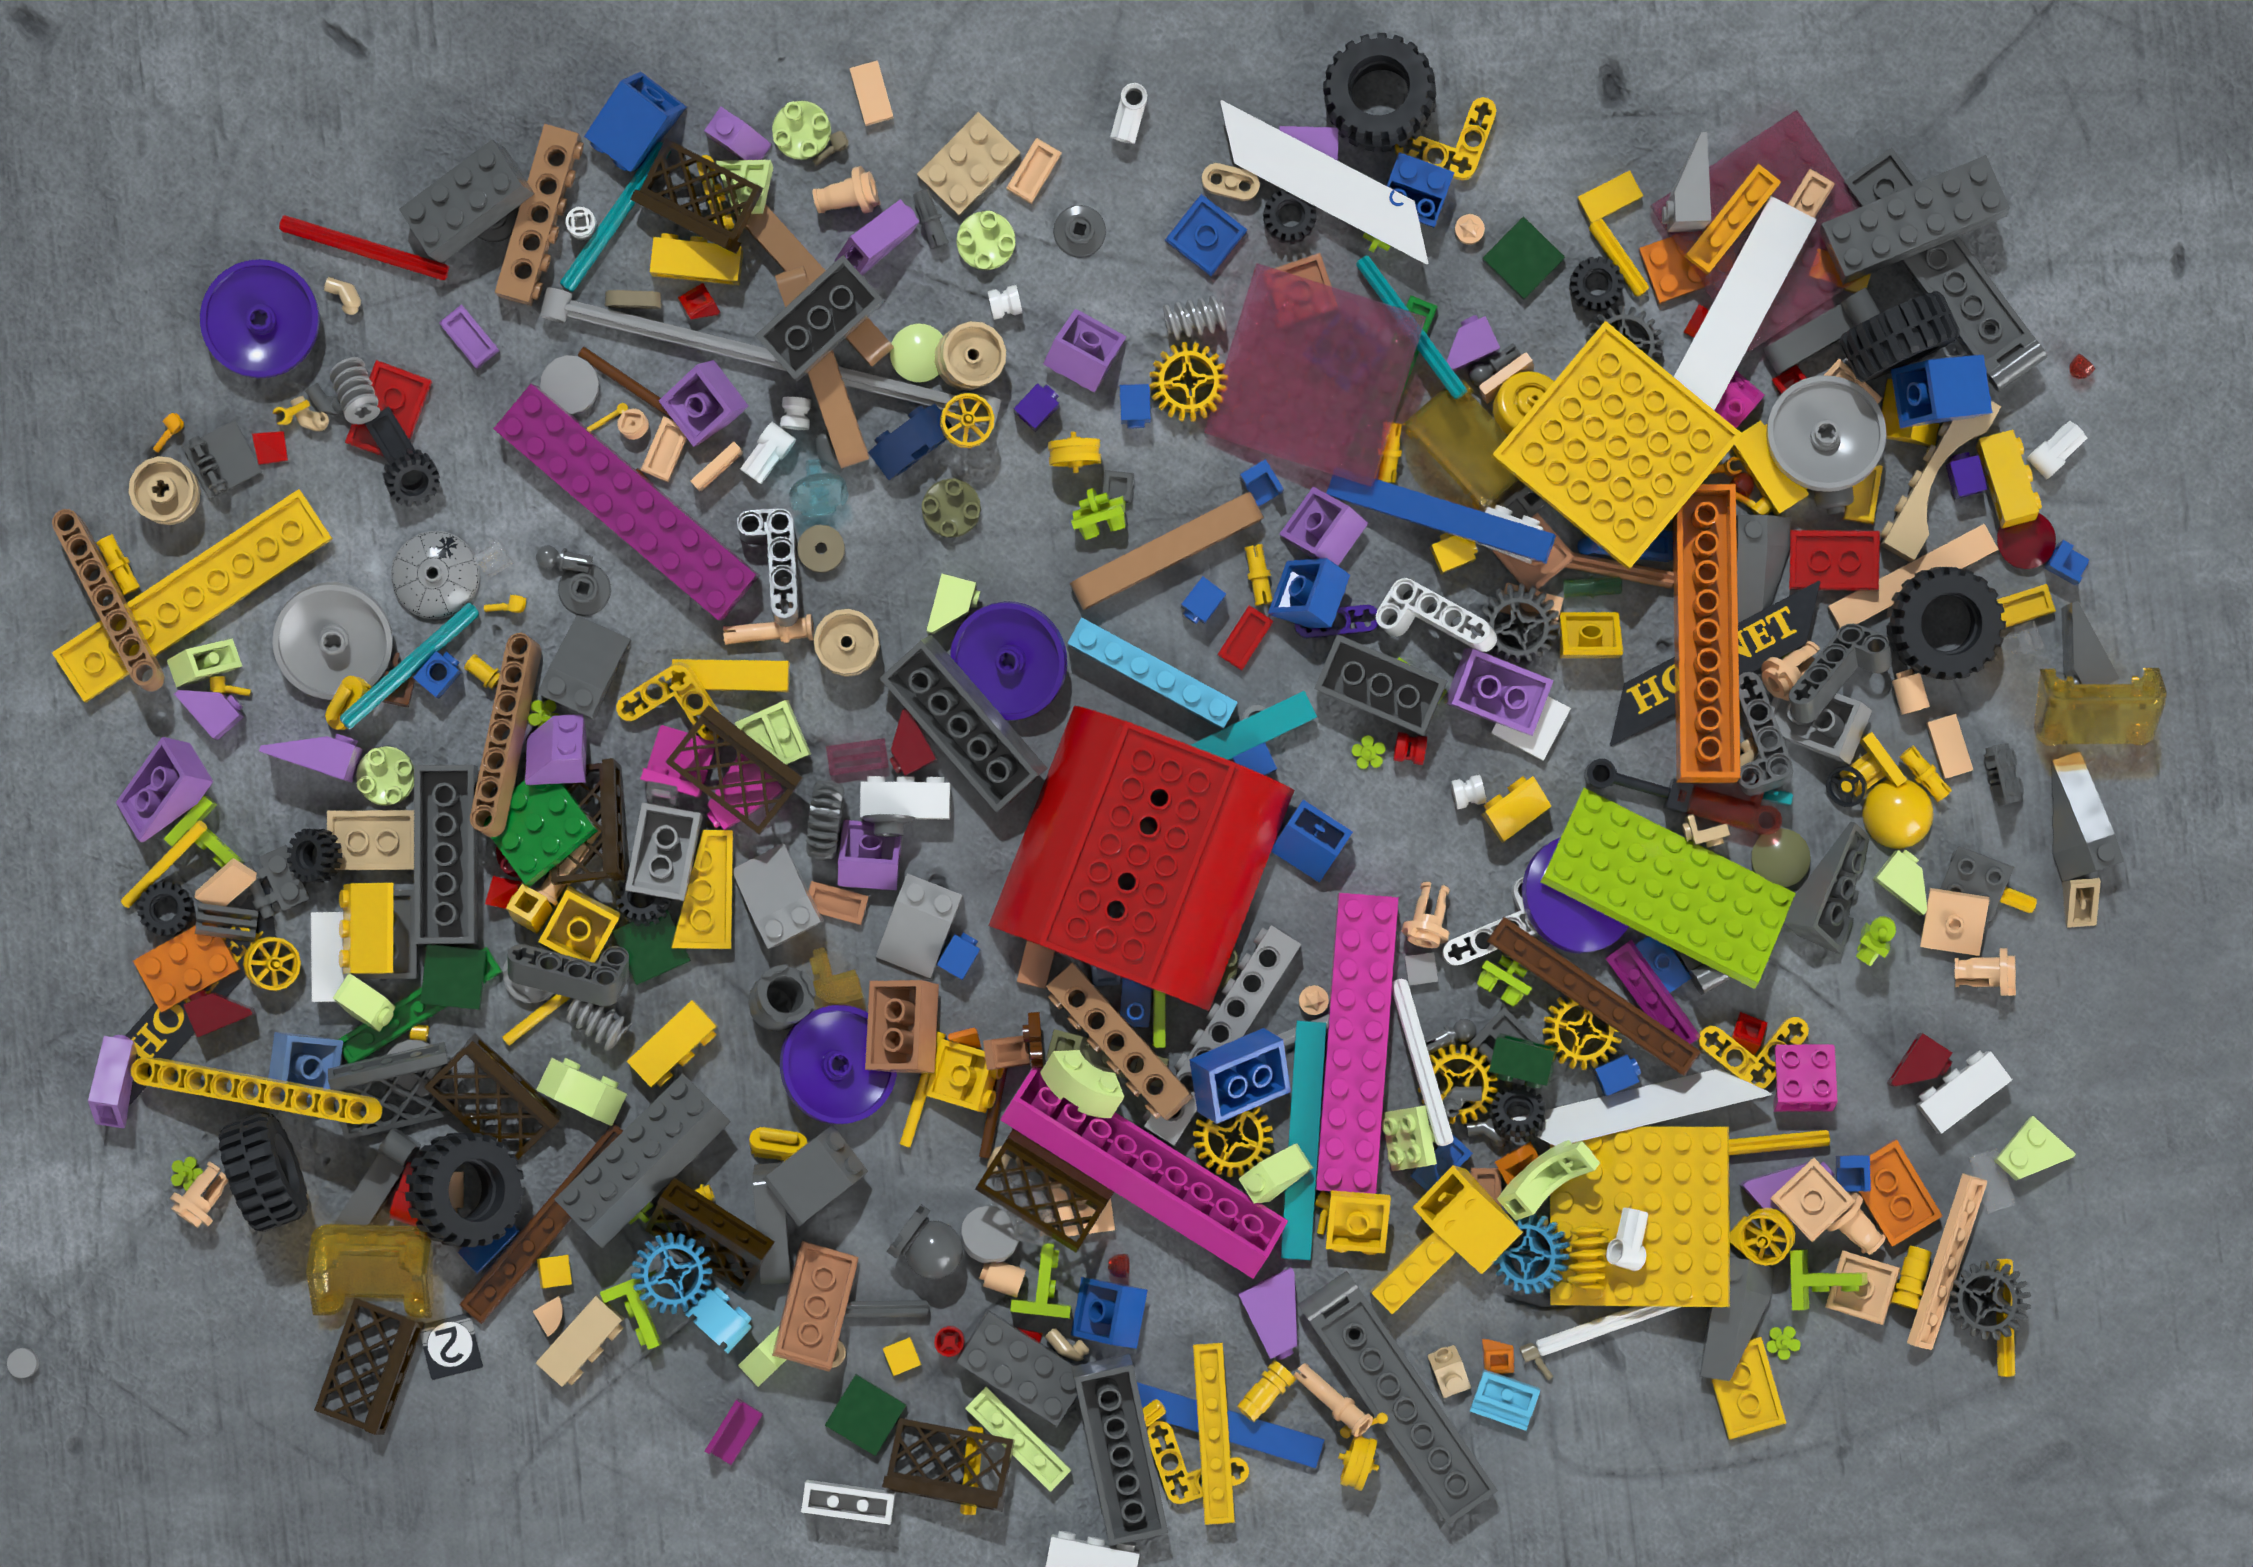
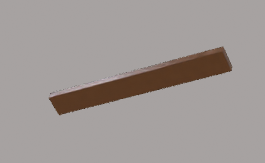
[1487,917,1701,1076]
[459,1123,624,1324]

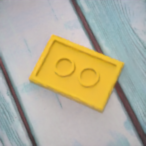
[1711,1337,1786,1440]

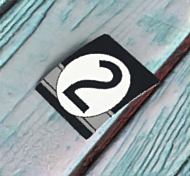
[420,1313,483,1380]

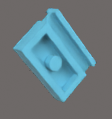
[1470,1369,1541,1431]

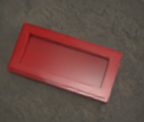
[1217,605,1274,671]

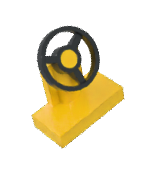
[1826,732,1907,807]

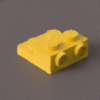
[924,1038,1004,1113]
[1326,1190,1391,1255]

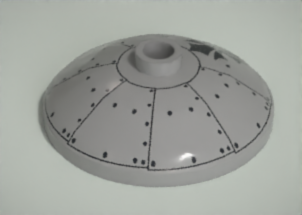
[391,531,480,620]

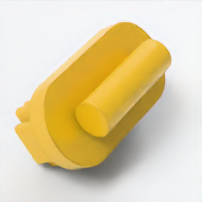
[325,676,371,730]
[749,1127,807,1161]

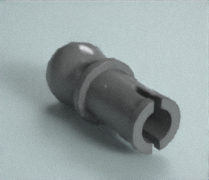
[1469,343,1521,386]
[536,545,593,574]
[1424,1019,1477,1055]

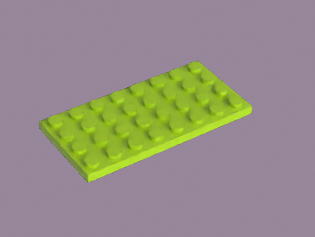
[1540,788,1796,989]

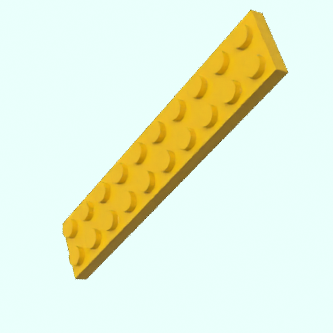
[52,489,333,703]

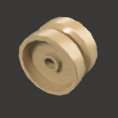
[935,321,1006,391]
[129,456,201,525]
[814,609,881,677]

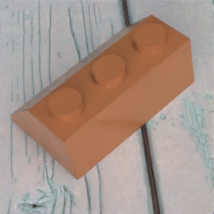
[865,980,939,1073]

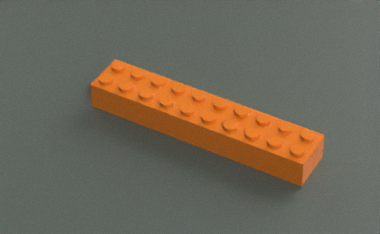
[1673,484,1741,783]

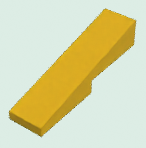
[671,659,790,692]

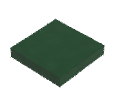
[1482,216,1565,300]
[612,909,691,985]
[420,944,487,1010]
[825,1374,907,1456]

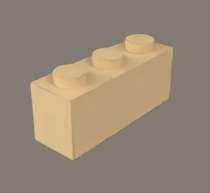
[536,1295,625,1387]

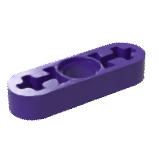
[1295,605,1378,639]

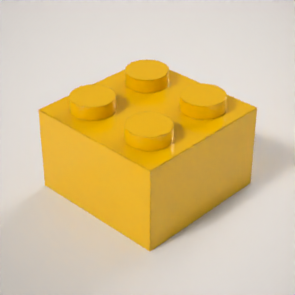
[538,885,621,963]

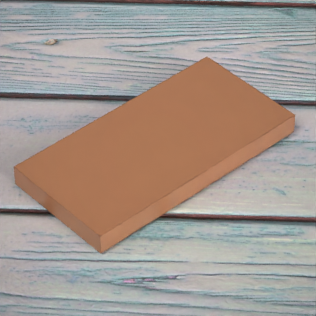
[772,1241,859,1372]

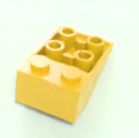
[1413,1165,1523,1274]

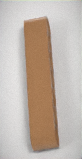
[745,204,894,367]
[775,266,869,469]
[1070,492,1264,610]
[52,509,165,692]
[470,633,541,837]

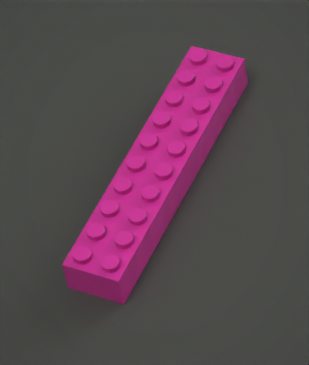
[1315,893,1399,1194]
[1000,1067,1288,1279]

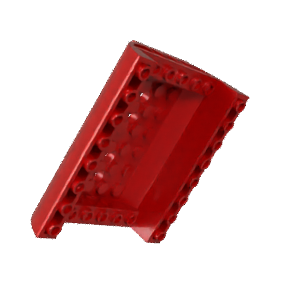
[988,706,1295,1011]

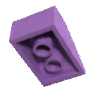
[1444,648,1554,736]
[259,734,364,783]
[116,737,213,842]

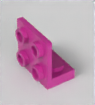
[1714,371,1765,428]
[640,725,715,798]
[1773,1044,1838,1112]

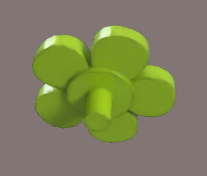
[528,700,559,728]
[1352,735,1386,769]
[171,1157,204,1191]
[1766,1326,1801,1360]

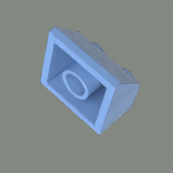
[268,1032,343,1098]

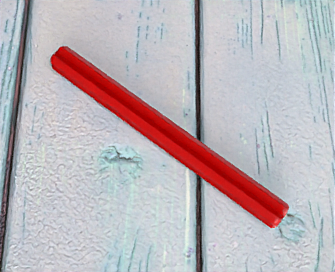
[279,215,449,280]

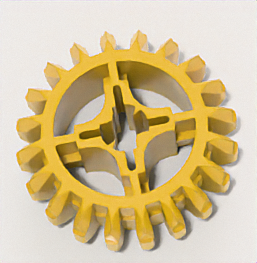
[1149,342,1228,422]
[1542,997,1622,1070]
[1418,1044,1498,1124]
[1193,1106,1273,1177]

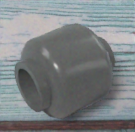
[1814,487,1854,514]

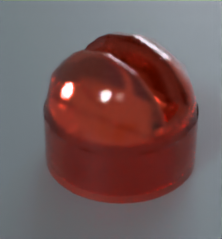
[2069,353,2096,379]
[1730,472,1754,498]
[1108,1254,1130,1278]

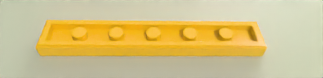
[1193,1343,1235,1525]

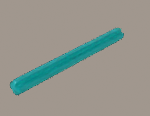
[560,142,671,292]
[1356,256,1467,399]
[340,603,479,729]

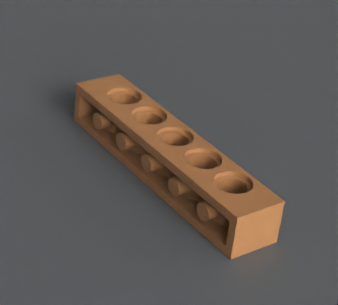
[495,123,584,306]
[1046,963,1194,1121]

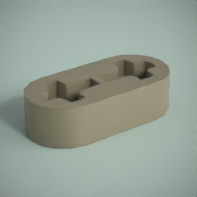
[605,290,661,309]

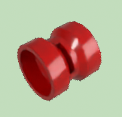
[1393,732,1427,765]
[934,1326,965,1357]

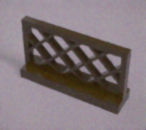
[630,138,764,254]
[665,705,804,835]
[551,758,626,885]
[424,1033,561,1160]
[975,1129,1114,1253]
[645,1178,775,1294]
[314,1298,425,1435]
[882,1418,1015,1512]

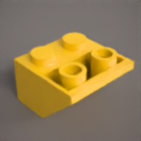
[1481,776,1551,843]

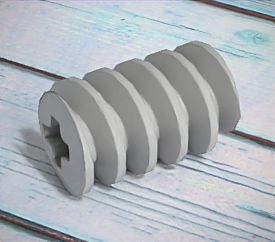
[1163,295,1227,340]
[330,357,381,425]
[566,999,632,1051]

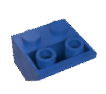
[1387,152,1454,228]
[1271,800,1353,883]

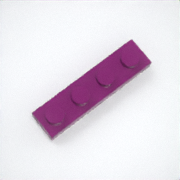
[1606,940,1700,1044]

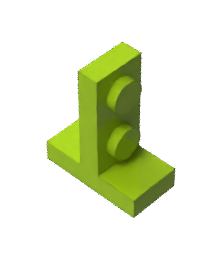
[164,795,244,867]
[1010,1242,1071,1318]
[1790,1249,1868,1310]
[600,1269,662,1350]

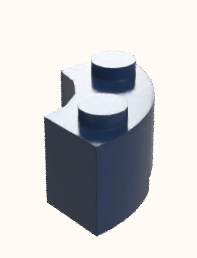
[868,403,956,480]

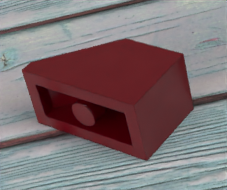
[889,708,937,777]
[184,990,256,1038]
[1887,1033,1953,1086]

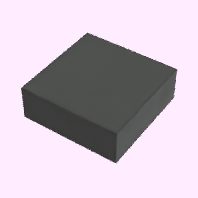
[1102,470,1134,503]

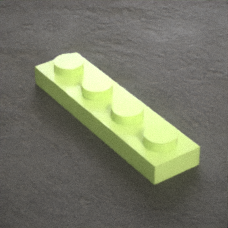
[965,1386,1071,1492]

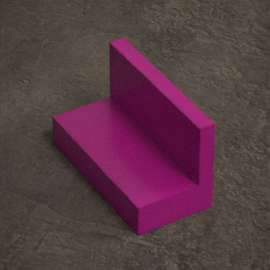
[704,1398,763,1465]

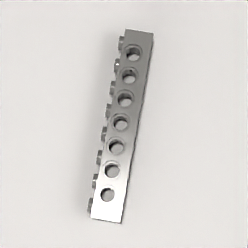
[1142,925,1301,1145]

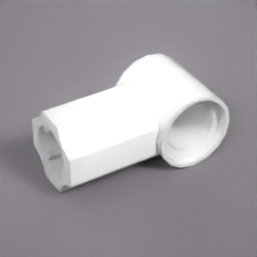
[1110,83,1147,144]
[2026,421,2087,480]
[740,422,796,484]
[1606,1208,1649,1271]

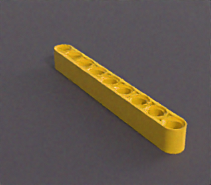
[131,1058,382,1124]

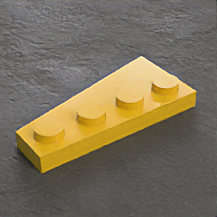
[671,830,733,949]

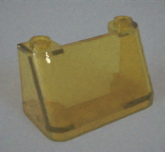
[1402,379,1519,512]
[2034,668,2167,746]
[306,1224,434,1318]

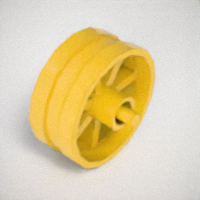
[940,393,994,448]
[1048,432,1101,473]
[243,937,301,991]
[1738,1208,1796,1266]
[1338,1435,1379,1491]

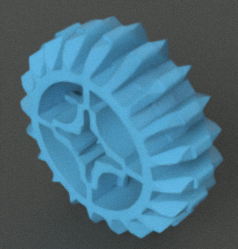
[1492,1213,1570,1294]
[631,1233,712,1314]

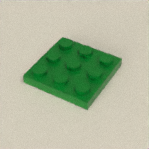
[484,780,598,887]

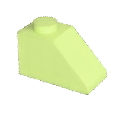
[926,574,981,634]
[167,638,242,688]
[1873,850,1927,916]
[333,973,396,1032]
[1239,1144,1313,1203]
[738,1326,786,1387]

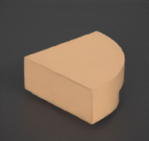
[533,1296,563,1337]

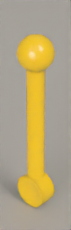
[587,403,629,432]
[1340,1412,1388,1439]

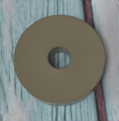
[797,525,845,573]

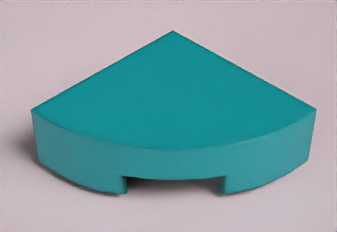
[1759,790,1793,806]

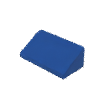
[458,1224,521,1274]

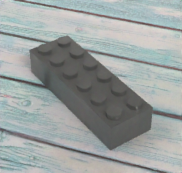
[1820,155,2010,285]
[880,635,1048,812]
[414,765,478,944]
[554,1073,731,1248]
[1072,1354,1168,1546]

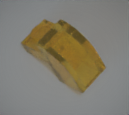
[809,947,864,1004]

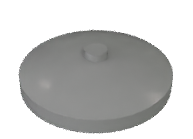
[1766,375,1886,492]
[273,582,393,700]

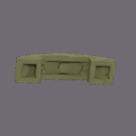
[1046,1029,1169,1088]

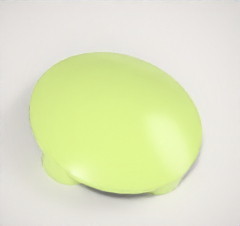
[772,101,831,160]
[956,211,1015,270]
[890,324,943,382]
[356,746,414,806]

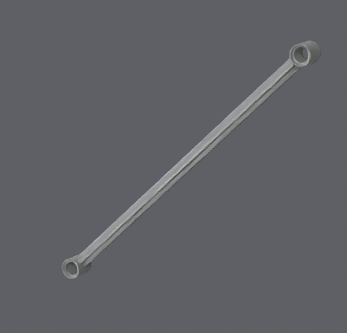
[540,287,1001,429]

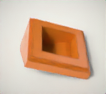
[948,1027,981,1049]
[1482,1339,1514,1374]

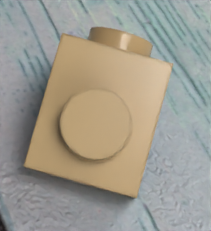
[1682,815,1730,848]
[1428,1345,1471,1398]

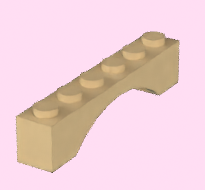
[1880,401,2001,563]

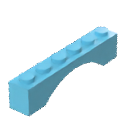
[1067,617,1238,730]

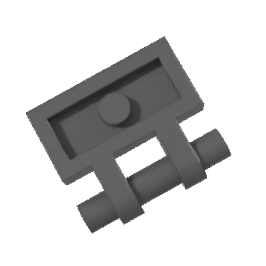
[243,845,310,920]

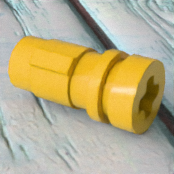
[1891,1246,1932,1310]
[1237,1360,1296,1422]

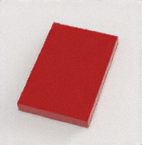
[345,360,432,458]
[1789,530,1880,591]

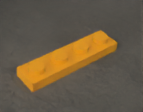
[1684,164,1781,275]

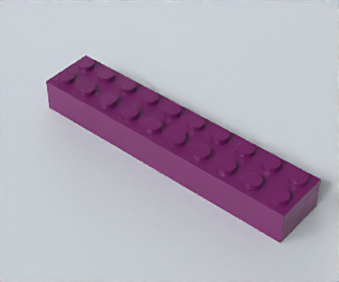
[493,384,760,621]

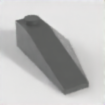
[1736,515,1790,623]
[2051,751,2124,882]
[1784,822,1870,954]
[1700,1257,1774,1381]

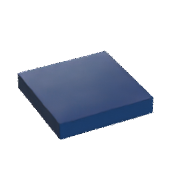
[1165,194,1247,277]

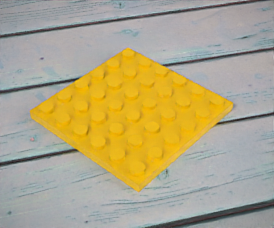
[1491,321,1743,570]
[1550,1126,1730,1307]

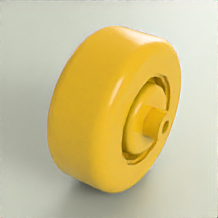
[1493,371,1554,436]

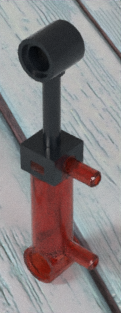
[1584,758,1782,836]

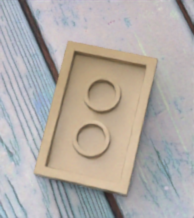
[917,112,1021,217]
[327,810,414,870]

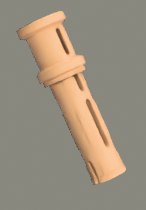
[723,614,814,645]
[535,826,602,906]
[1294,1363,1373,1438]

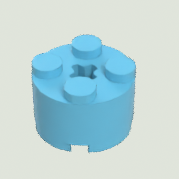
[684,1286,752,1353]

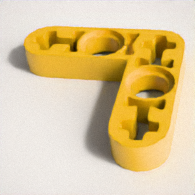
[1394,97,1496,181]
[616,662,721,741]
[1697,1017,1809,1089]
[1147,1420,1249,1504]

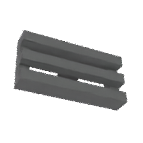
[195,903,258,942]

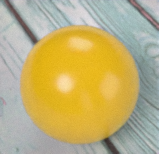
[1862,780,1934,849]

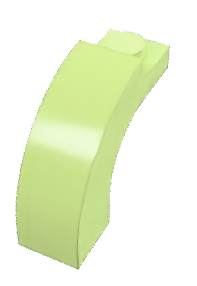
[1497,1140,1600,1221]

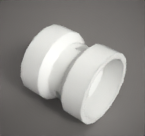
[566,207,598,240]
[987,285,1023,320]
[780,397,812,430]
[1451,774,1486,810]

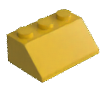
[339,883,394,974]

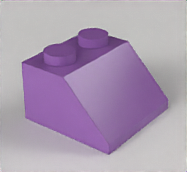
[1043,309,1126,393]
[659,360,748,447]
[1279,487,1368,566]
[525,714,587,785]
[838,820,902,890]

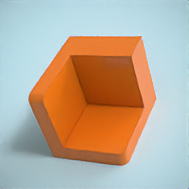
[1495,1141,1539,1185]

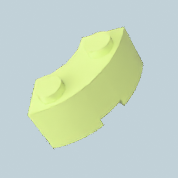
[1040,1050,1124,1118]
[536,1058,627,1126]

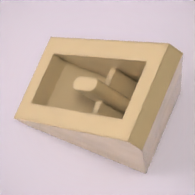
[2062,878,2101,928]

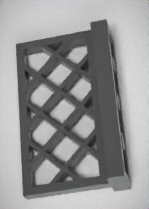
[328,1042,461,1140]

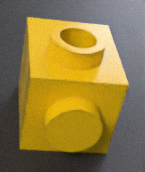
[1430,533,1478,575]
[506,884,553,934]

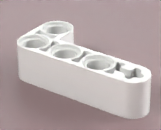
[1376,578,1497,652]
[1441,877,1537,966]

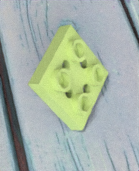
[1382,1105,1437,1171]

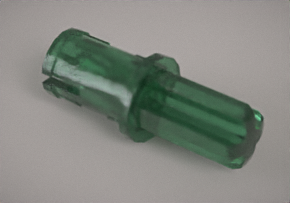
[1563,575,1622,599]

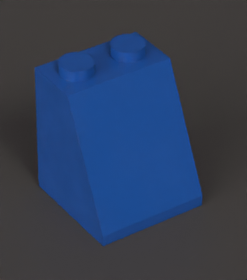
[584,71,687,172]
[1891,355,1993,428]

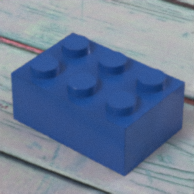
[1189,1028,1291,1124]

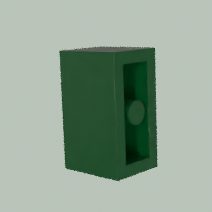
[1489,1033,1558,1089]

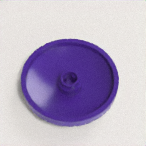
[200,259,320,378]
[950,601,1068,720]
[1522,838,1629,953]
[780,1005,897,1124]

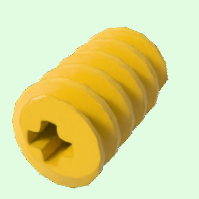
[1567,1227,1608,1289]

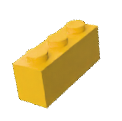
[650,233,743,286]
[1731,420,1809,516]
[1976,430,2042,529]
[627,1000,718,1088]
[1370,1230,1456,1314]

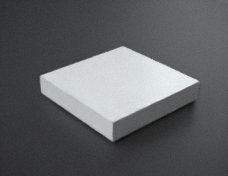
[1491,696,1571,761]

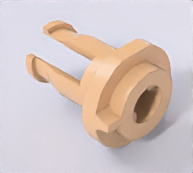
[813,166,881,214]
[1761,641,1820,701]
[1402,882,1450,948]
[1955,948,2016,996]
[170,1162,228,1228]
[1827,1192,1886,1255]

